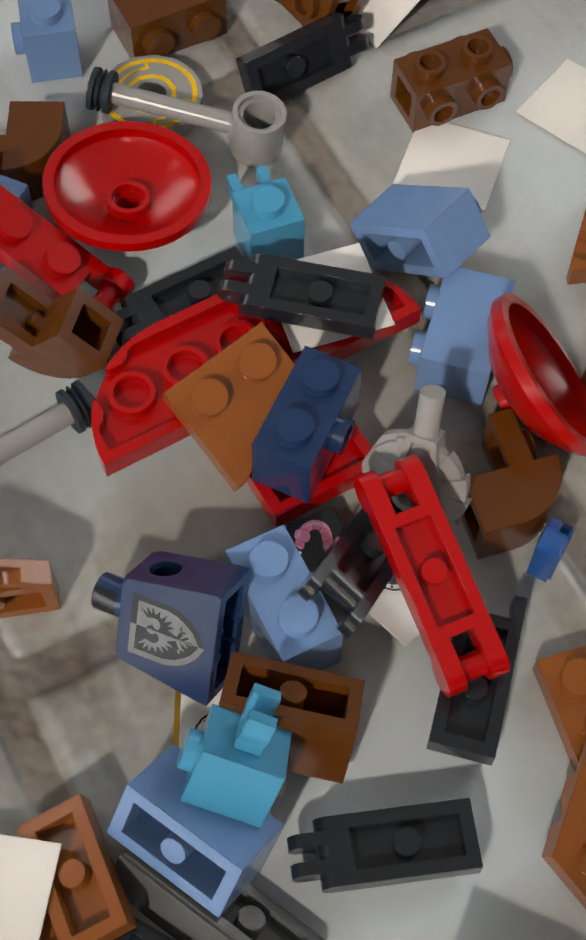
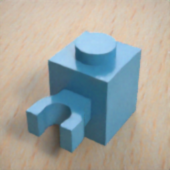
[226,165,305,262]
[176,683,292,828]

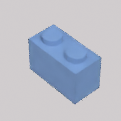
[349,184,491,278]
[408,267,516,406]
[225,525,343,670]
[107,744,285,918]

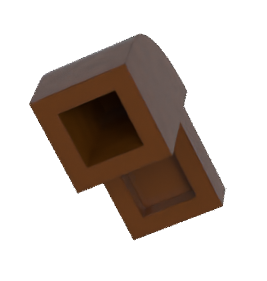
[0,101,71,201]
[0,266,124,379]
[461,408,562,559]

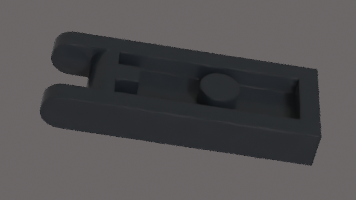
[296,498,403,638]
[426,595,528,766]

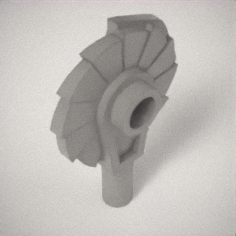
[362,384,472,528]

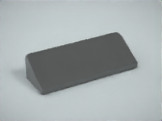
[115,848,325,940]

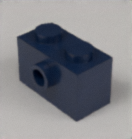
[251,346,362,504]

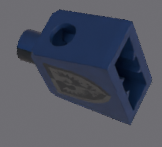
[91,551,251,706]

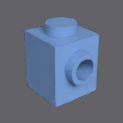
[11,0,83,83]

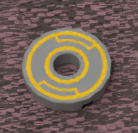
[101,55,203,137]

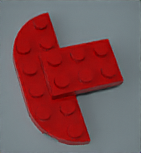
[91,272,421,528]

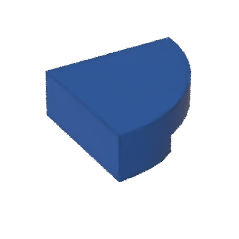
[526,517,574,582]

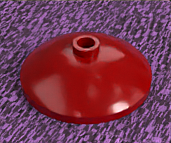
[42,121,212,252]
[487,293,586,457]

